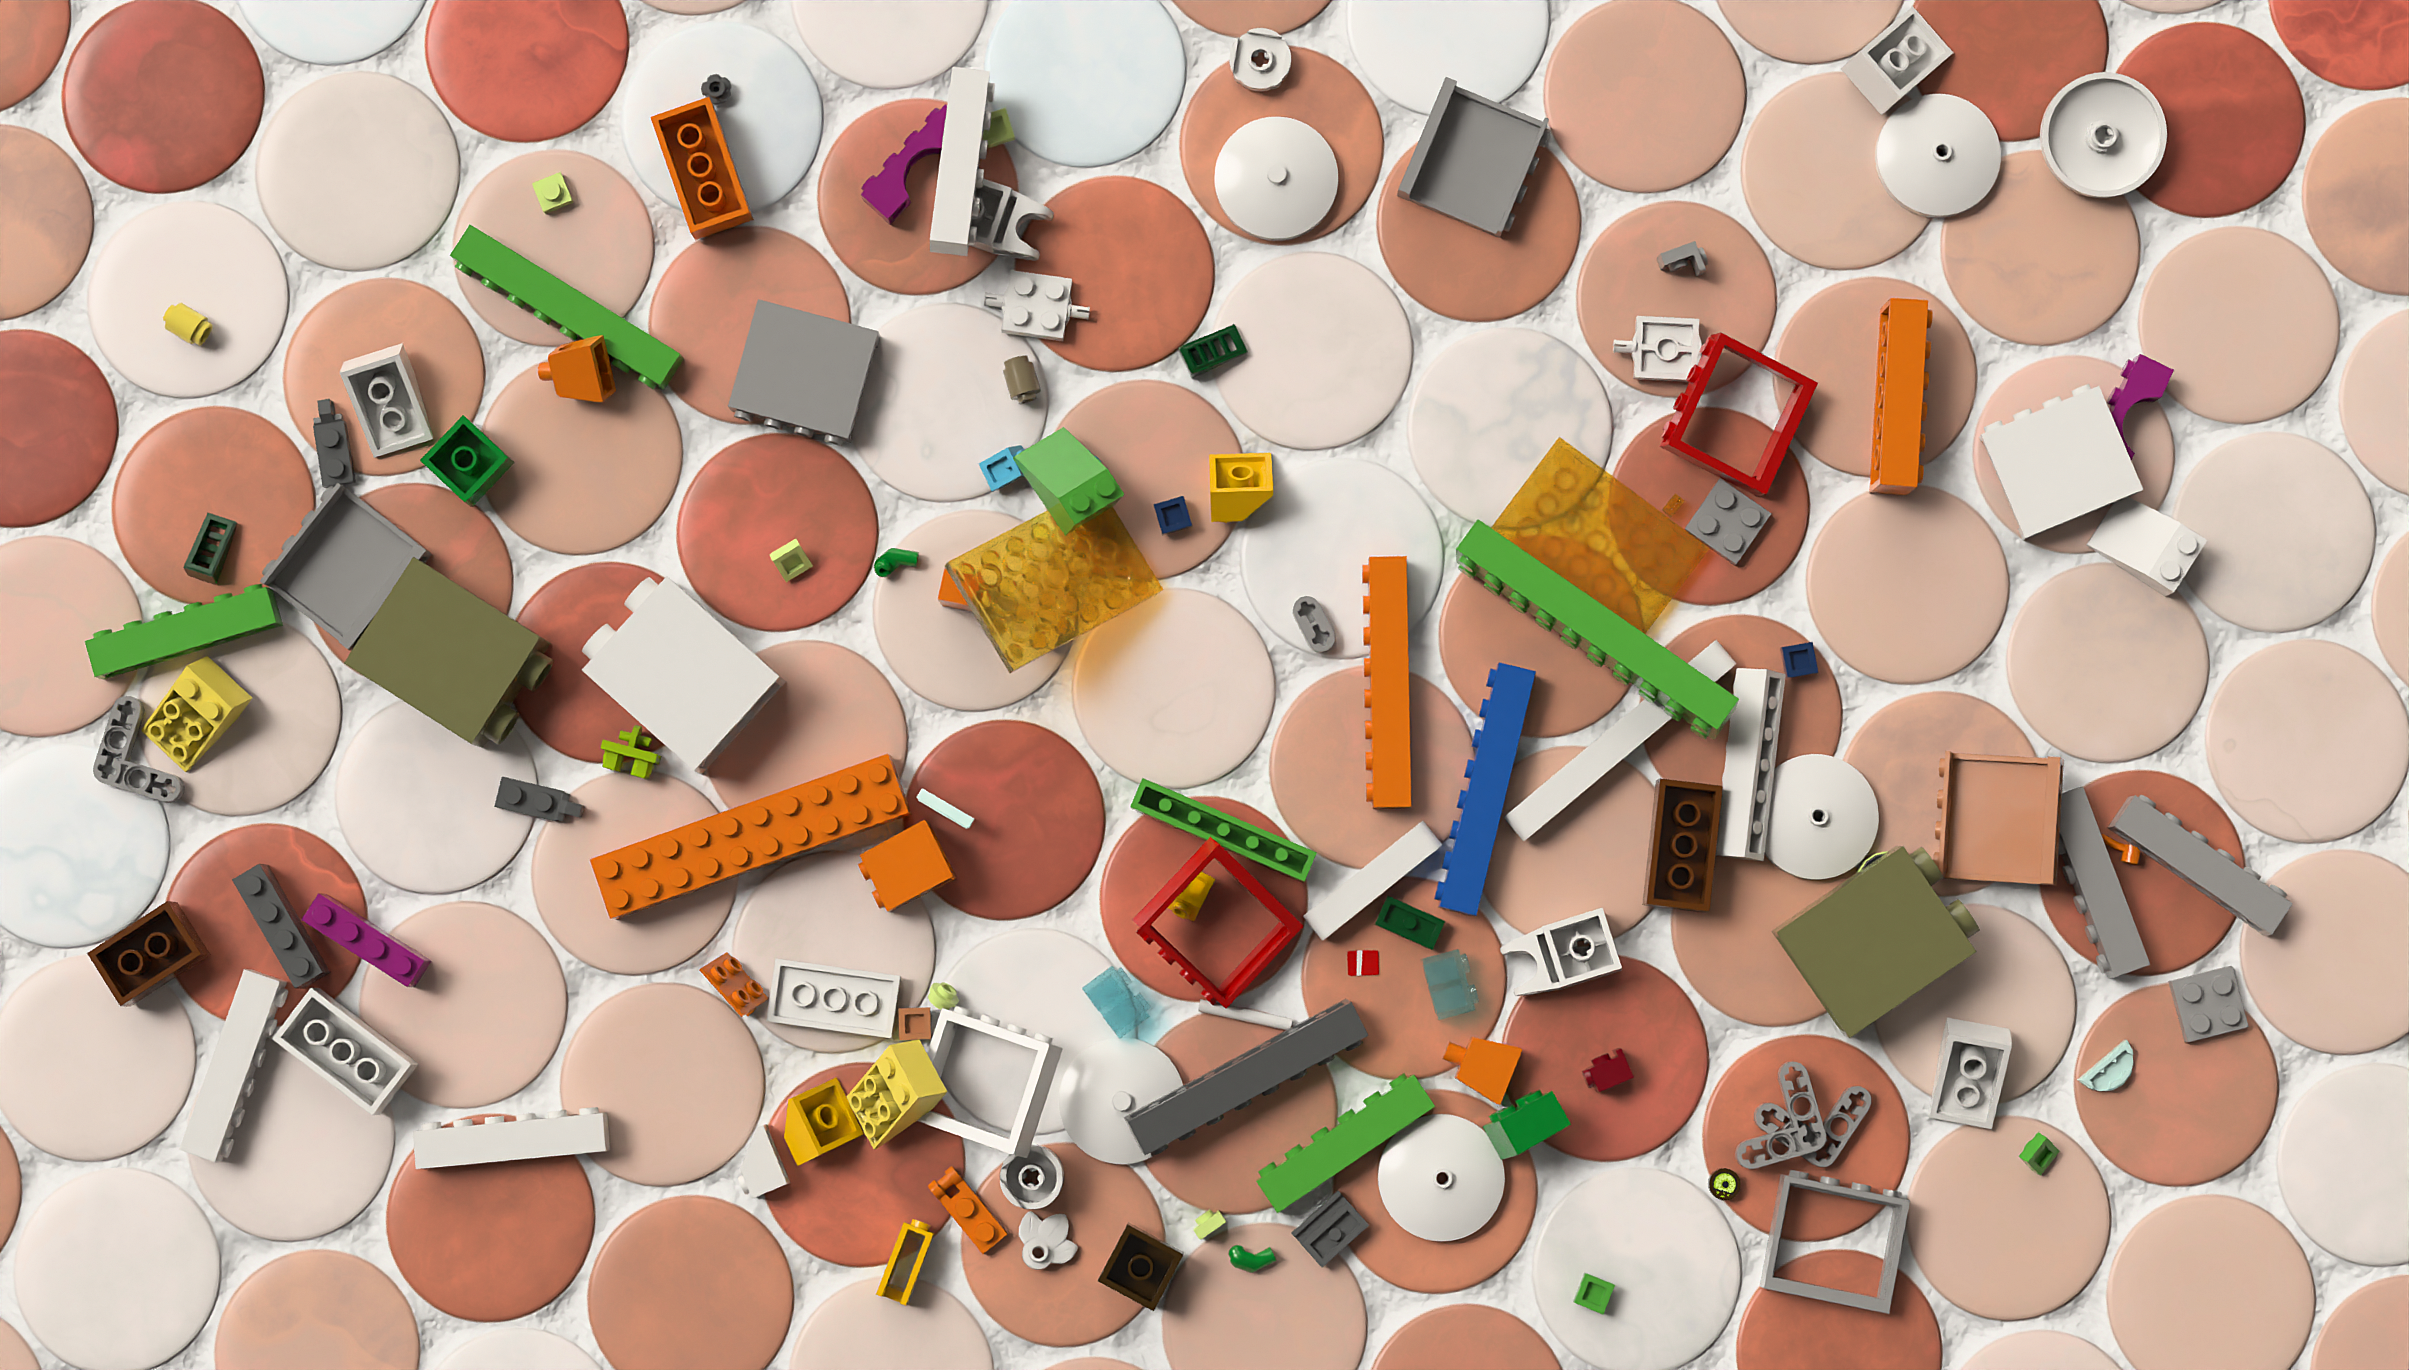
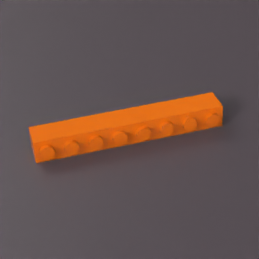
[1362,556,1411,809]

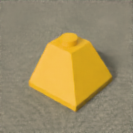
[1209,453,1273,523]
[784,1077,864,1166]

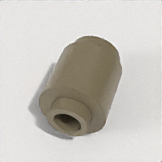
[1003,355,1041,404]

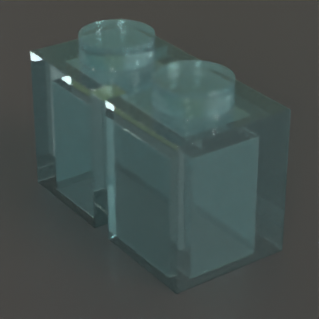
[1420,949,1479,1020]
[1082,966,1151,1039]

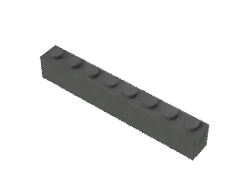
[1124,998,1369,1156]

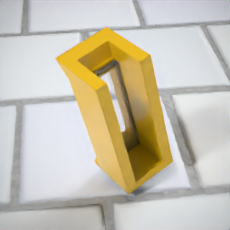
[876,1219,935,1306]

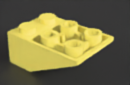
[141,656,252,772]
[847,1039,947,1149]

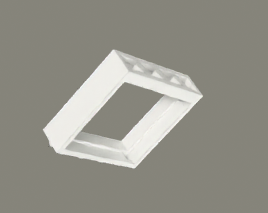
[917,1006,1063,1158]

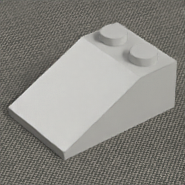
[1841,7,1953,115]
[340,343,433,458]
[2086,497,2207,596]
[1929,1018,2012,1129]

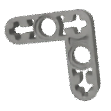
[93,696,185,803]
[1735,1061,1826,1169]
[1754,1086,1871,1167]

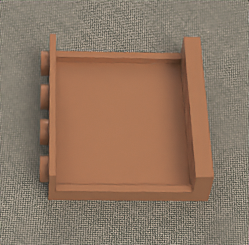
[1933,751,2064,886]

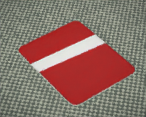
[1347,950,1379,976]

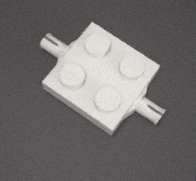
[984,270,1090,341]
[1613,316,1704,382]

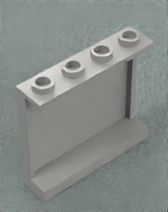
[1397,77,1551,238]
[728,299,881,446]
[260,483,432,651]

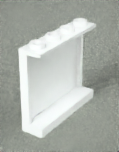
[1979,384,2143,540]

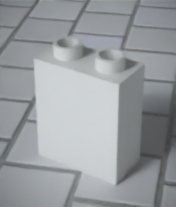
[582,576,786,775]

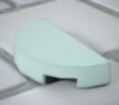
[916,788,975,829]
[2077,1040,2134,1091]

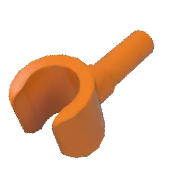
[2101,834,2140,865]

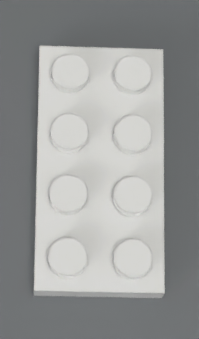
[766,958,901,1039]

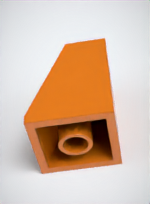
[858,820,957,912]

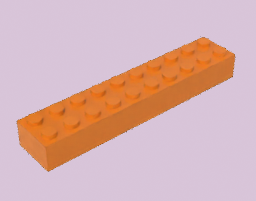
[590,753,912,920]

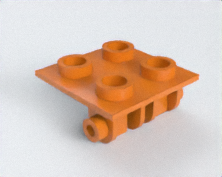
[699,952,769,1017]

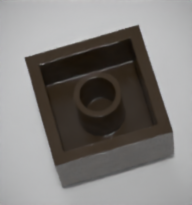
[1098,1222,1184,1311]

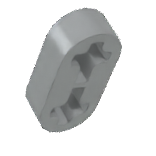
[1293,596,1335,653]

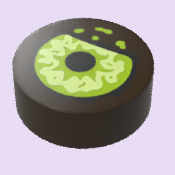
[1708,1168,1741,1200]

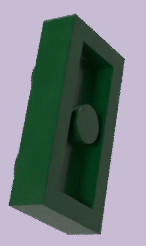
[1374,896,1445,950]

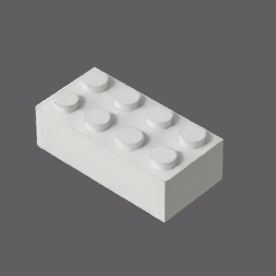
[272,988,418,1115]

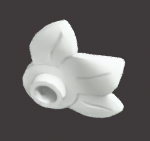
[1018,1211,1078,1270]

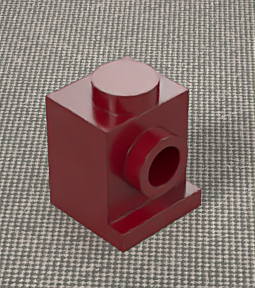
[1582,1048,1634,1092]

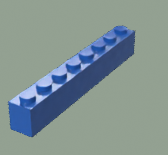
[1434,662,1536,916]

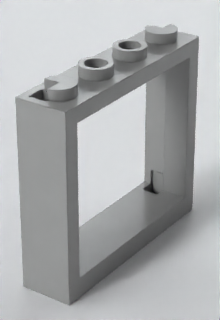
[1760,1170,1910,1314]

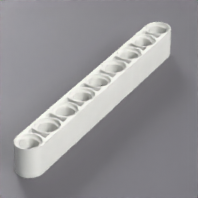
[1503,640,1737,841]

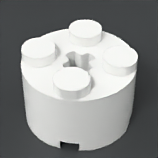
[1000,1144,1064,1209]

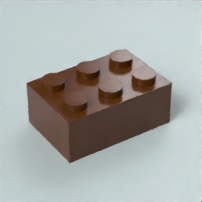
[87,901,211,1007]

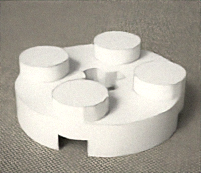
[1229,28,1291,91]

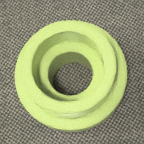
[928,982,959,1010]

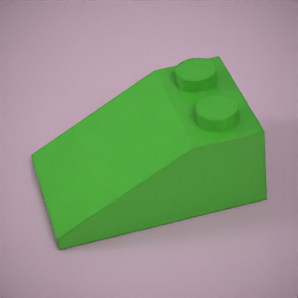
[1013,427,1125,536]

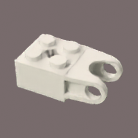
[969,179,1054,261]
[1500,908,1622,996]

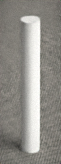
[1198,999,1293,1030]

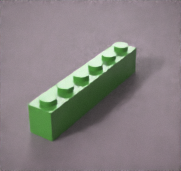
[85,584,283,680]
[1130,778,1317,883]
[1256,1073,1435,1213]

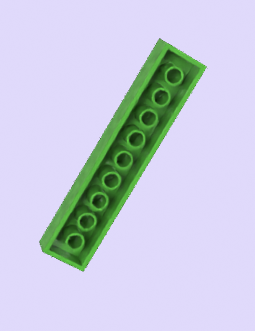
[1456,519,1739,740]

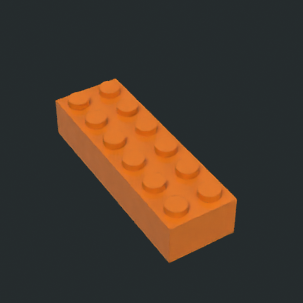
[1869,298,1933,495]

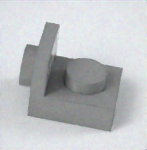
[1657,241,1708,277]

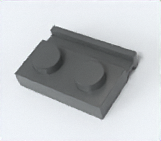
[1291,1191,1369,1267]

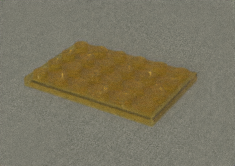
[1491,437,1710,634]
[945,507,1164,674]

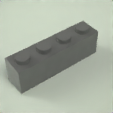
[232,864,331,989]

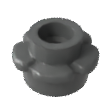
[701,74,732,105]

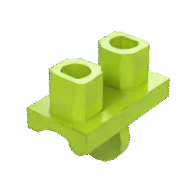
[600,725,662,780]

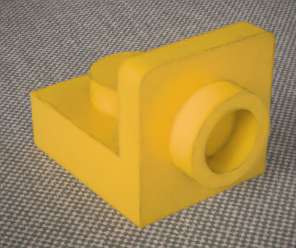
[1168,872,1215,921]

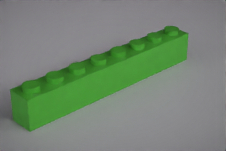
[450,224,684,390]

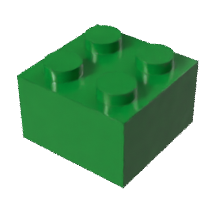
[420,415,515,507]
[1483,1089,1571,1160]

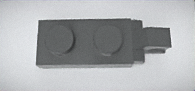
[313,398,356,488]
[494,776,585,822]

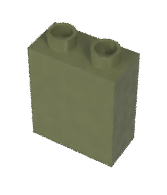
[344,557,554,748]
[1772,846,1980,1038]

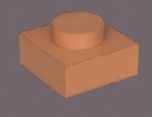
[898,1007,932,1040]

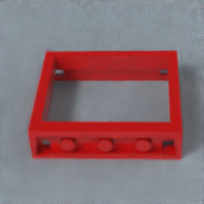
[1659,332,1818,496]
[1132,837,1304,1009]

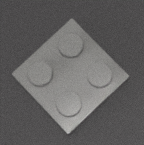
[1684,478,1772,566]
[2168,966,2249,1042]

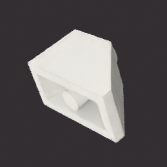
[738,1124,790,1199]

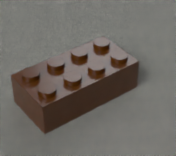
[1642,778,1723,913]

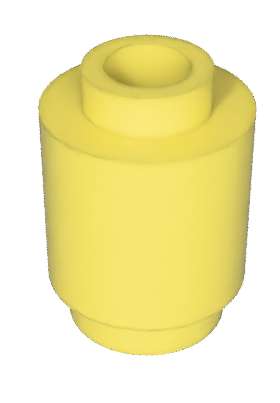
[163,303,213,346]

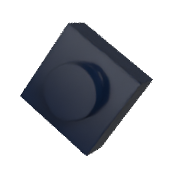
[1153,496,1192,536]
[1780,642,1818,679]

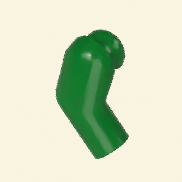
[874,548,919,577]
[1228,1245,1277,1273]

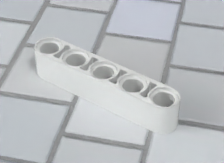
[1303,821,1442,941]

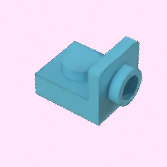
[979,445,1025,492]

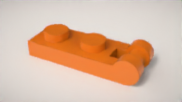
[927,1165,1008,1254]

